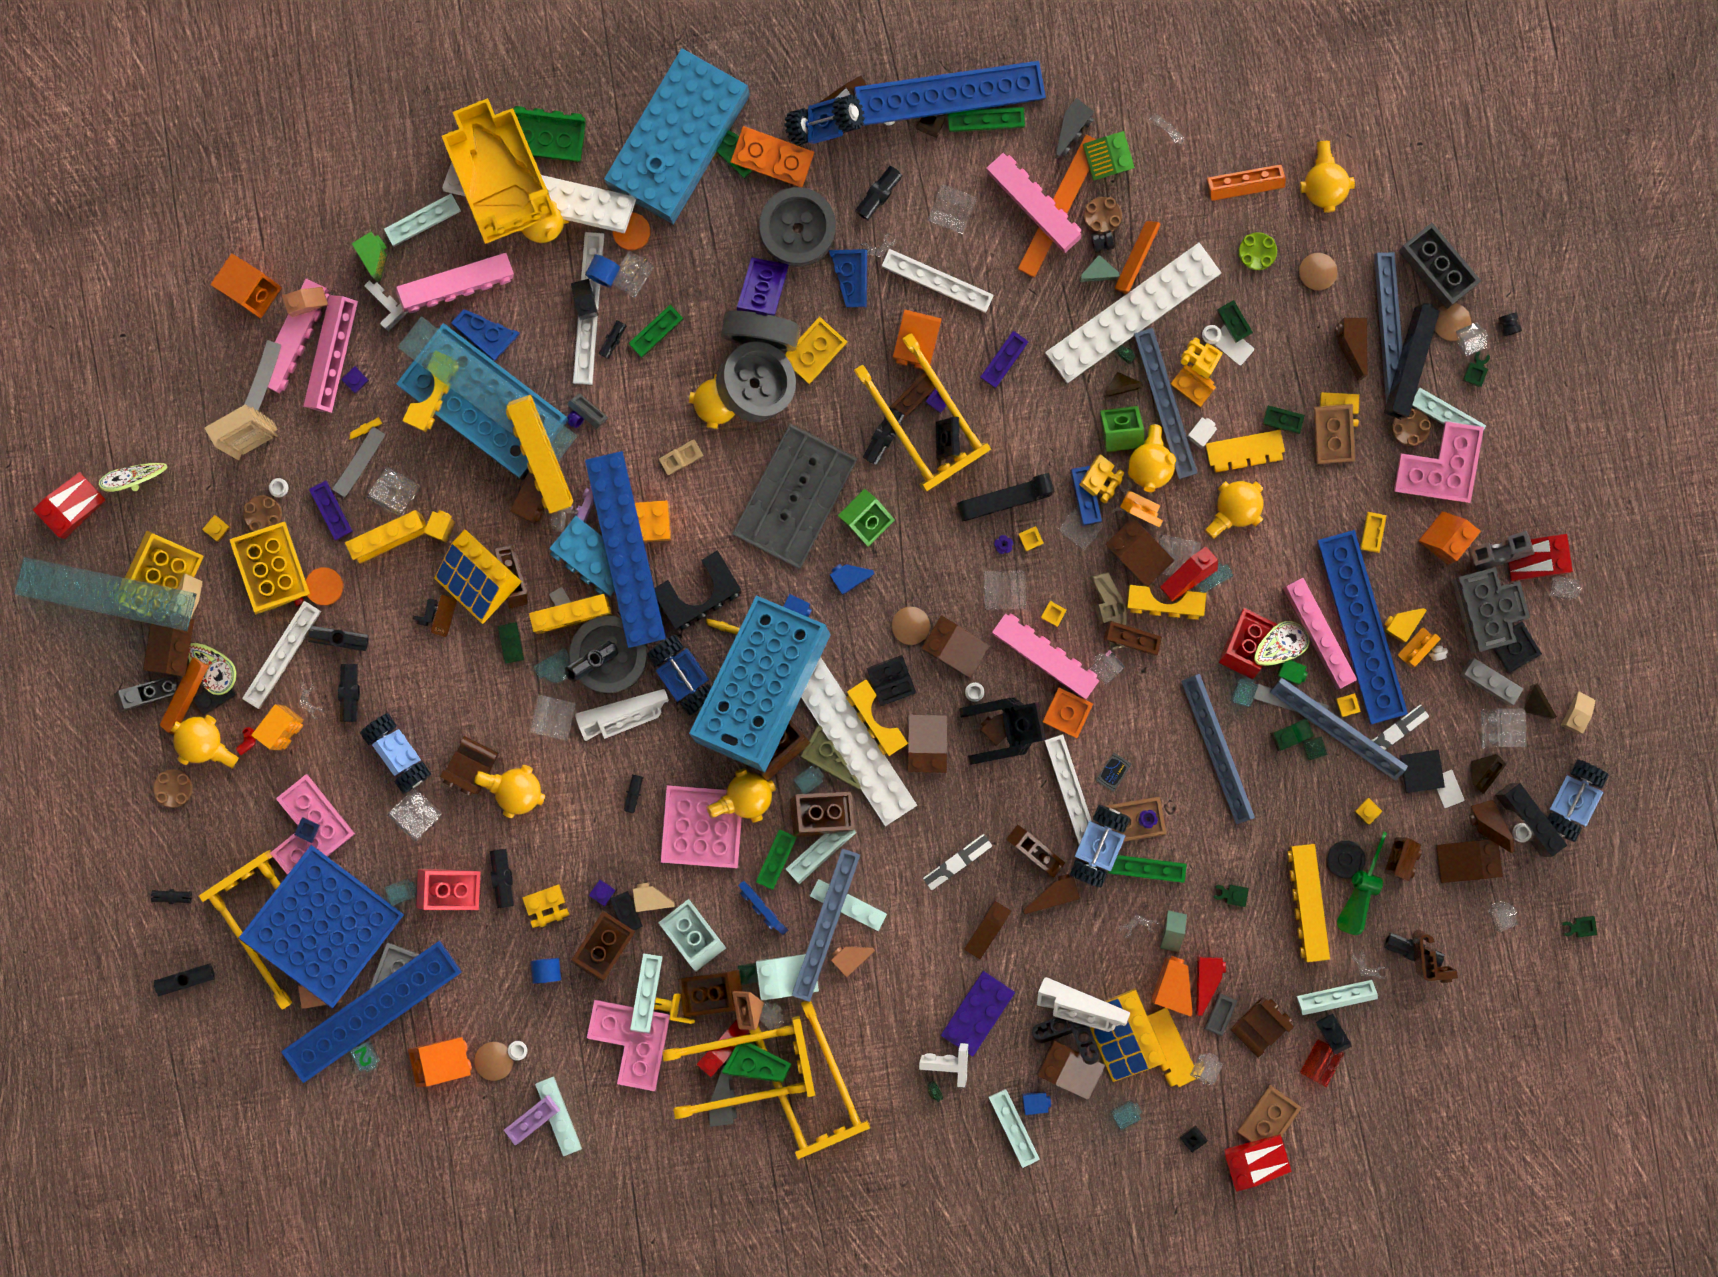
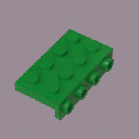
[509,106,586,162]

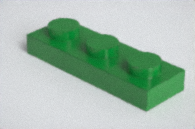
[628,305,684,358]
[756,829,797,890]

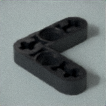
[1032,1017,1099,1065]

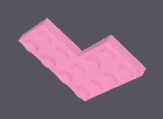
[1394,421,1484,503]
[270,774,355,875]
[587,1000,670,1091]

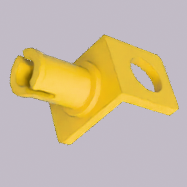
[654,993,695,1024]

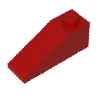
[1160,547,1218,601]
[1196,956,1226,1016]
[697,1019,750,1077]

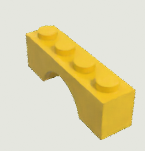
[402,350,459,432]
[1126,585,1206,620]
[846,680,908,756]

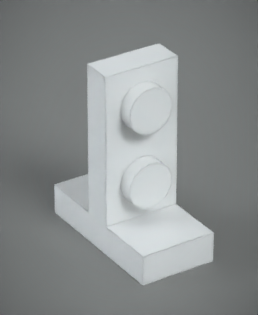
[364,280,408,331]
[919,1043,968,1087]

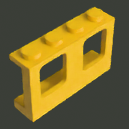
[345,510,427,564]
[529,594,612,634]

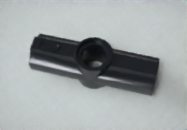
[855,166,903,221]
[863,407,905,465]
[308,626,369,651]
[564,640,618,682]
[338,664,360,722]
[489,849,514,908]
[1384,933,1445,967]
[154,963,215,997]

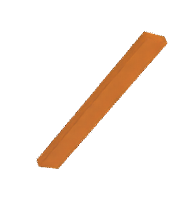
[1018,134,1096,278]

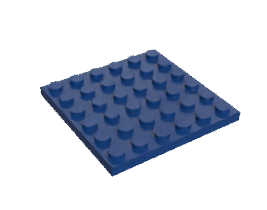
[238,845,404,1008]

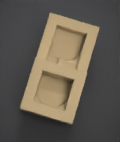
[659,440,704,475]

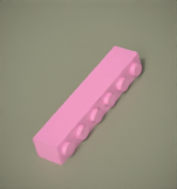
[986,153,1081,253]
[396,253,514,313]
[267,279,330,394]
[303,295,358,413]
[1283,578,1357,690]
[991,613,1099,700]

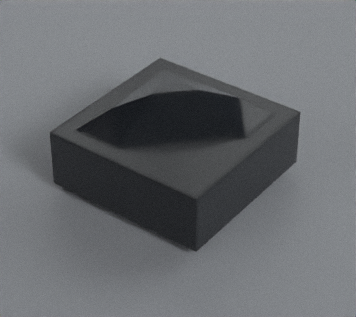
[1180,1125,1208,1153]

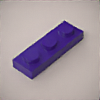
[980,331,1029,389]
[309,481,353,541]

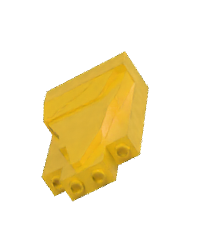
[442,98,557,244]

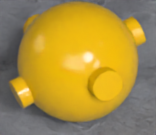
[1300,141,1355,213]
[517,200,569,243]
[689,374,735,429]
[1128,424,1176,492]
[1205,481,1263,539]
[170,715,239,769]
[474,765,545,818]
[706,768,776,823]

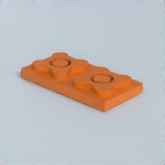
[730,126,814,188]

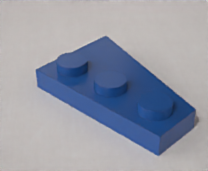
[829,249,867,308]
[451,309,520,362]
[738,881,788,935]

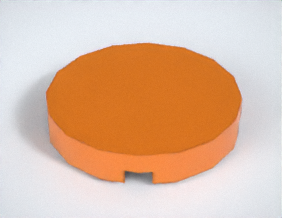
[613,213,650,251]
[306,567,344,606]

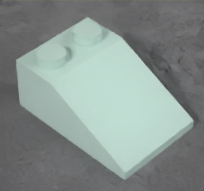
[658,899,726,972]
[756,954,819,1000]

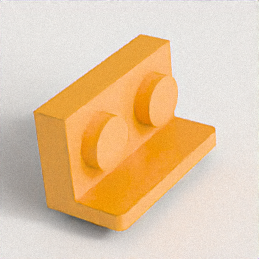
[1171,365,1216,408]
[1120,491,1163,527]
[1398,628,1441,668]

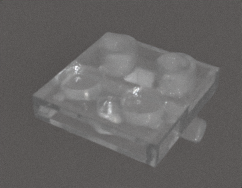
[367,467,421,517]
[530,695,577,741]
[387,788,442,841]

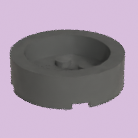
[759,187,836,267]
[721,311,800,351]
[716,342,796,422]
[569,616,648,693]

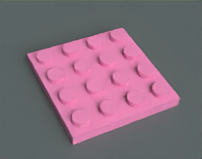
[661,785,742,868]

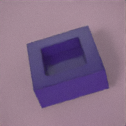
[342,366,369,394]
[925,388,952,414]
[589,879,616,906]

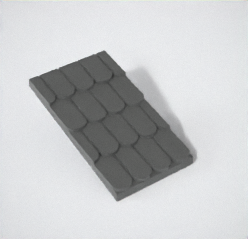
[732,423,858,569]

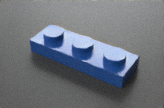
[1070,466,1102,526]

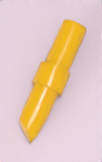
[349,417,382,440]
[706,619,740,635]

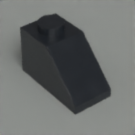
[570,278,599,320]

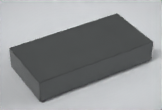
[567,394,608,429]
[1204,993,1237,1036]

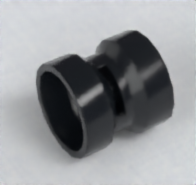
[1091,230,1114,253]
[1498,312,1522,336]

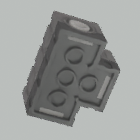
[1451,567,1530,654]

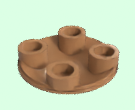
[1084,197,1122,234]
[1299,253,1337,291]
[1435,303,1471,342]
[1392,408,1431,446]
[243,495,282,532]
[892,607,930,645]
[153,769,192,808]
[474,1042,513,1081]

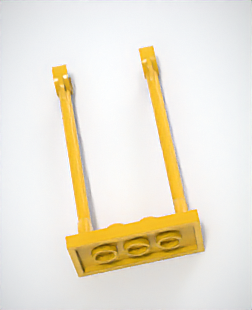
[854,333,991,491]
[199,850,292,1010]
[749,1000,870,1159]
[662,1016,815,1119]

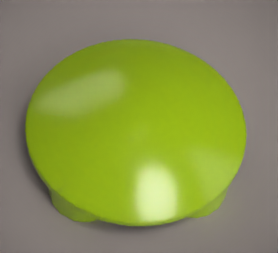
[1239,232,1277,270]

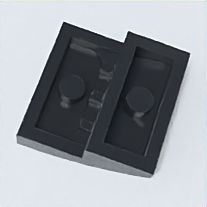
[866,655,916,706]

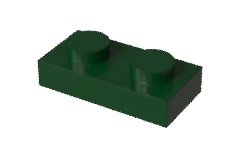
[1217,300,1253,343]
[1262,405,1305,434]
[498,622,525,664]

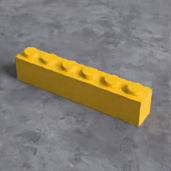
[505,395,573,513]
[1287,844,1330,962]

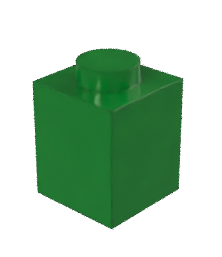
[1276,660,1308,685]

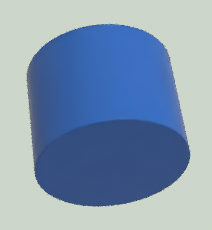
[585,254,620,288]
[530,958,561,984]

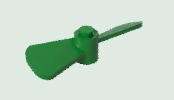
[1337,831,1387,936]

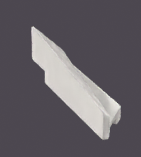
[575,689,669,741]
[1037,977,1130,1032]

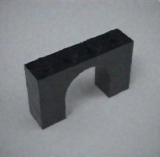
[655,550,742,631]
[1495,783,1567,857]

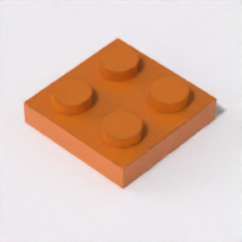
[1043,687,1093,739]

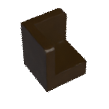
[916,115,945,138]

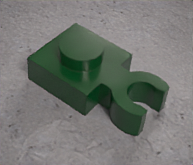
[1462,351,1490,387]
[1213,885,1249,907]
[1561,916,1597,937]

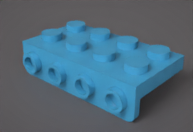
[549,516,615,597]

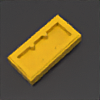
[1360,512,1387,553]

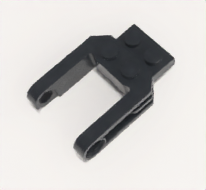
[959,697,1046,765]

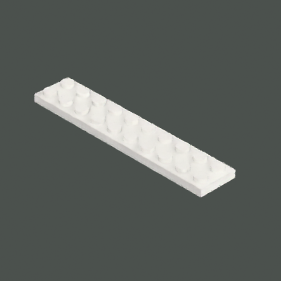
[442,162,636,233]
[1045,243,1221,384]
[801,657,917,826]

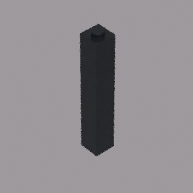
[1384,303,1440,420]

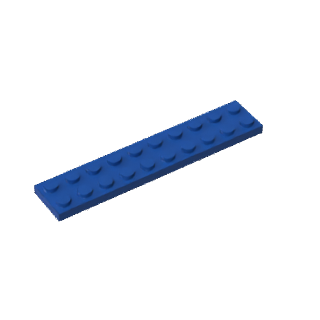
[854,61,1046,126]
[585,451,666,648]
[1317,530,1408,725]
[281,940,462,1083]

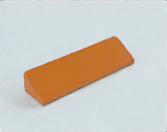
[1207,165,1286,201]
[1115,221,1161,294]
[160,657,209,734]

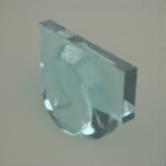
[1197,562,1234,593]
[534,648,570,683]

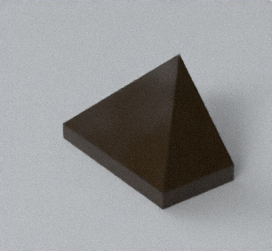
[1104,372,1143,398]
[1523,683,1557,719]
[1471,754,1506,794]

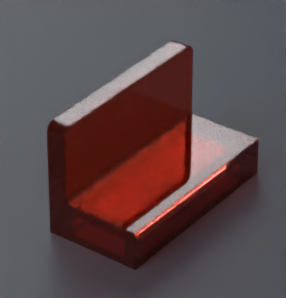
[1300,1039,1345,1087]

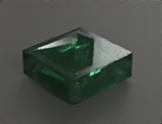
[1115,345,1136,364]
[1302,736,1328,760]
[737,963,758,985]
[928,1080,944,1102]

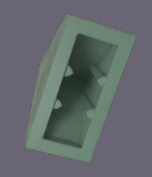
[1080,255,1120,282]
[1160,910,1187,952]

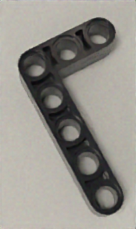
[957,473,1055,522]

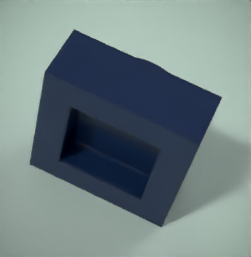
[294,817,321,843]

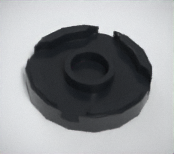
[1327,841,1365,878]

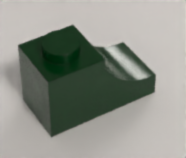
[1270,718,1314,751]

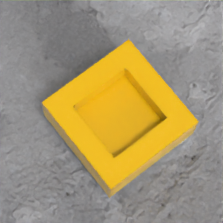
[202,515,231,542]
[1018,526,1044,552]
[1041,601,1067,627]
[1336,693,1361,717]
[1354,798,1382,825]

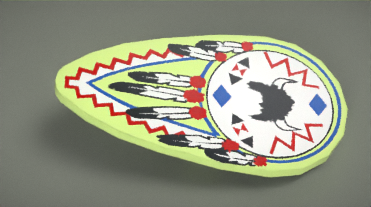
[99,463,167,492]
[1254,621,1310,666]
[188,643,236,695]

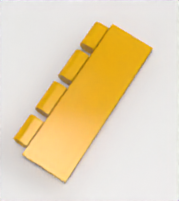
[1205,430,1285,473]
[1148,1008,1200,1087]

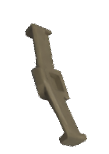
[1089,572,1127,651]

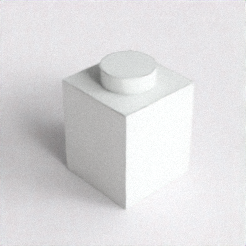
[1187,417,1217,449]

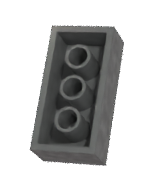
[1398,223,1481,309]

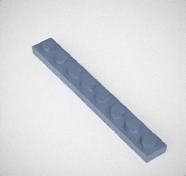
[1374,252,1402,403]
[1135,328,1198,479]
[1181,674,1255,824]
[1270,678,1408,781]
[792,848,860,1002]

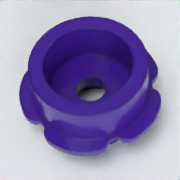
[567,411,584,428]
[994,535,1013,554]
[1139,810,1158,829]

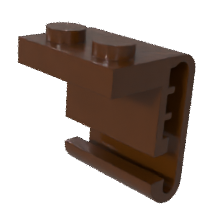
[440,736,499,796]
[1413,930,1458,983]
[1230,997,1294,1058]

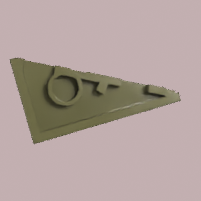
[800,725,861,790]

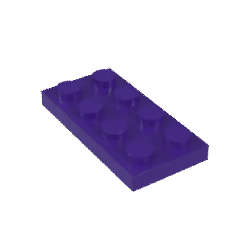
[737,257,789,316]
[941,971,1015,1057]

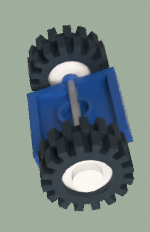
[784,95,865,145]
[647,635,711,716]

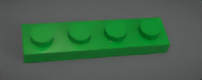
[948,107,1025,132]
[1108,855,1187,883]

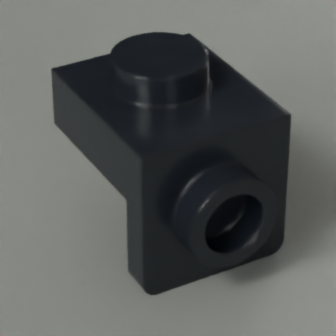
[412,599,438,626]

